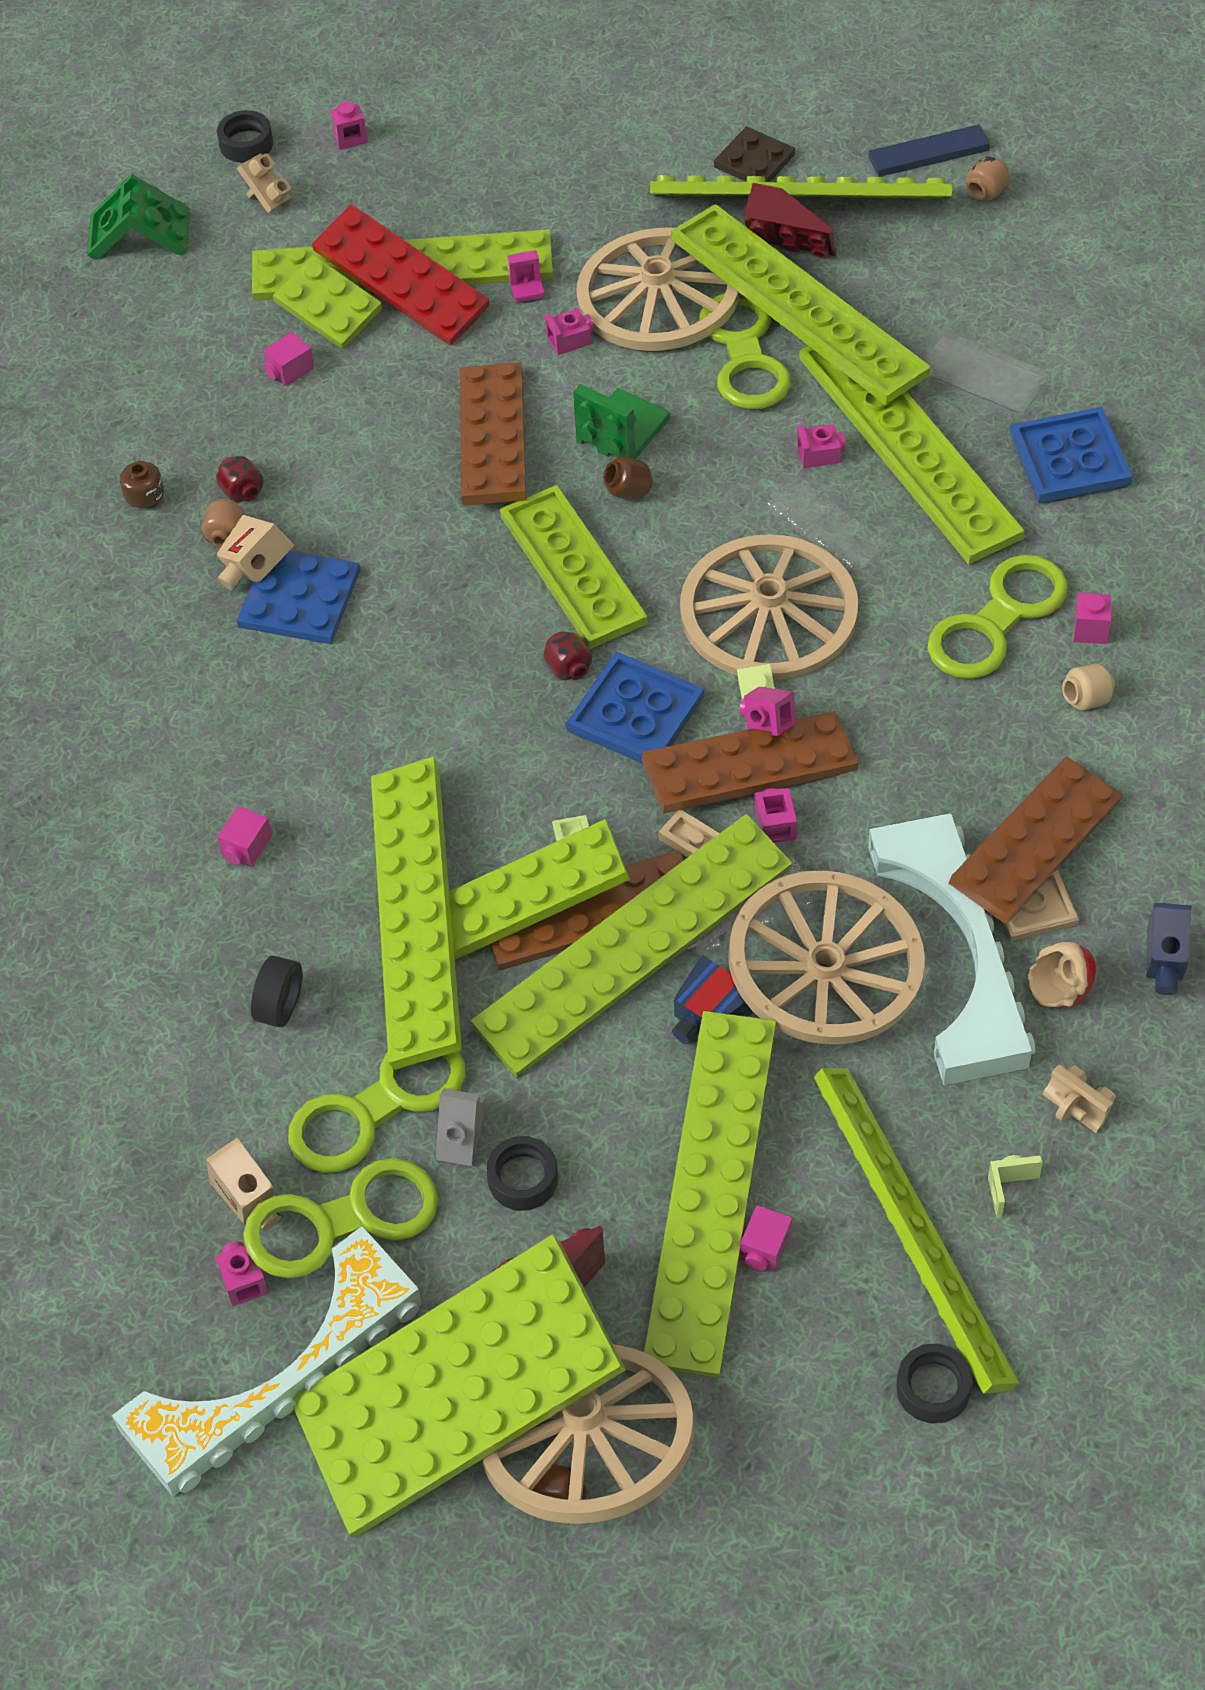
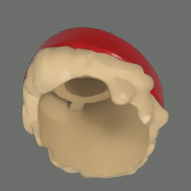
[1028,942,1096,1008]

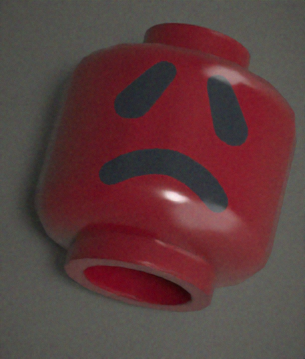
[216,456,264,503]
[543,632,593,680]

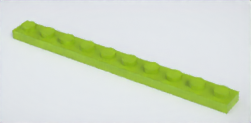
[814,1068,1019,1394]

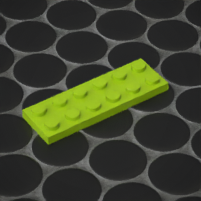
[500,485,648,649]
[449,819,630,960]

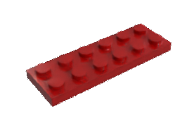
[312,204,490,345]

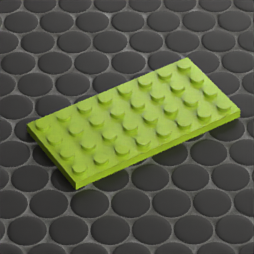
[293,1234,626,1537]

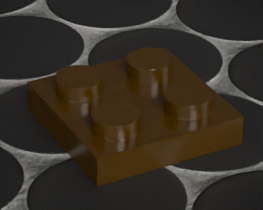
[714,126,795,182]

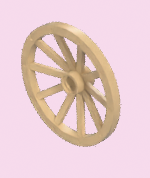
[577,228,741,351]
[680,534,858,680]
[728,871,925,1044]
[482,1344,695,1524]

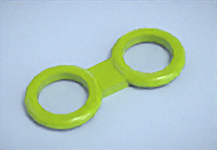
[699,293,791,409]
[927,555,1068,679]
[288,1051,466,1173]
[243,1158,439,1279]

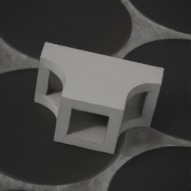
[436,1088,486,1167]

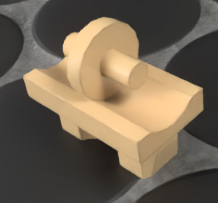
[237,153,291,213]
[1042,1064,1116,1133]

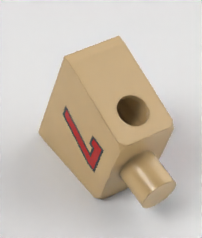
[217,515,294,590]
[206,1138,281,1231]

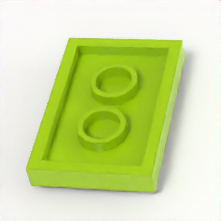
[273,254,382,349]

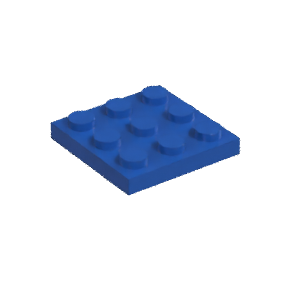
[1010,407,1133,503]
[237,551,361,645]
[566,651,704,764]

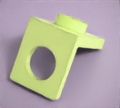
[988,1155,1042,1218]

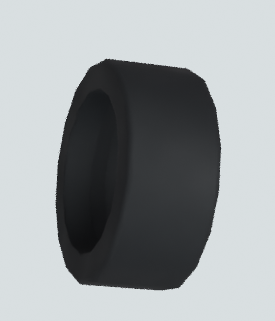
[216,110,274,163]
[251,956,303,1027]
[487,1136,558,1211]
[896,1343,973,1424]

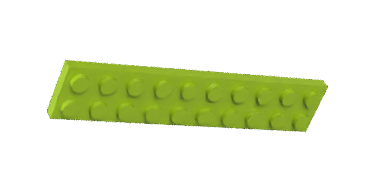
[650,175,952,198]
[671,204,931,405]
[252,229,553,301]
[799,346,1024,565]
[371,756,462,1070]
[470,814,792,1077]
[644,1011,776,1378]

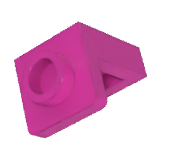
[507,250,544,302]

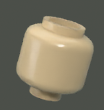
[1062,663,1115,711]

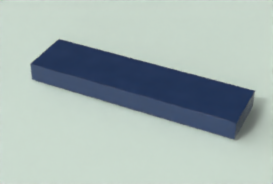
[869,124,990,177]

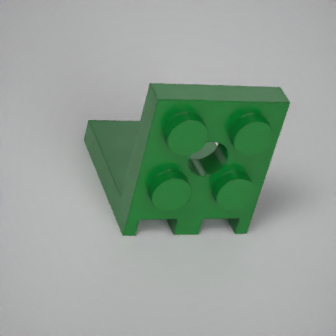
[87,174,190,260]
[573,384,670,459]

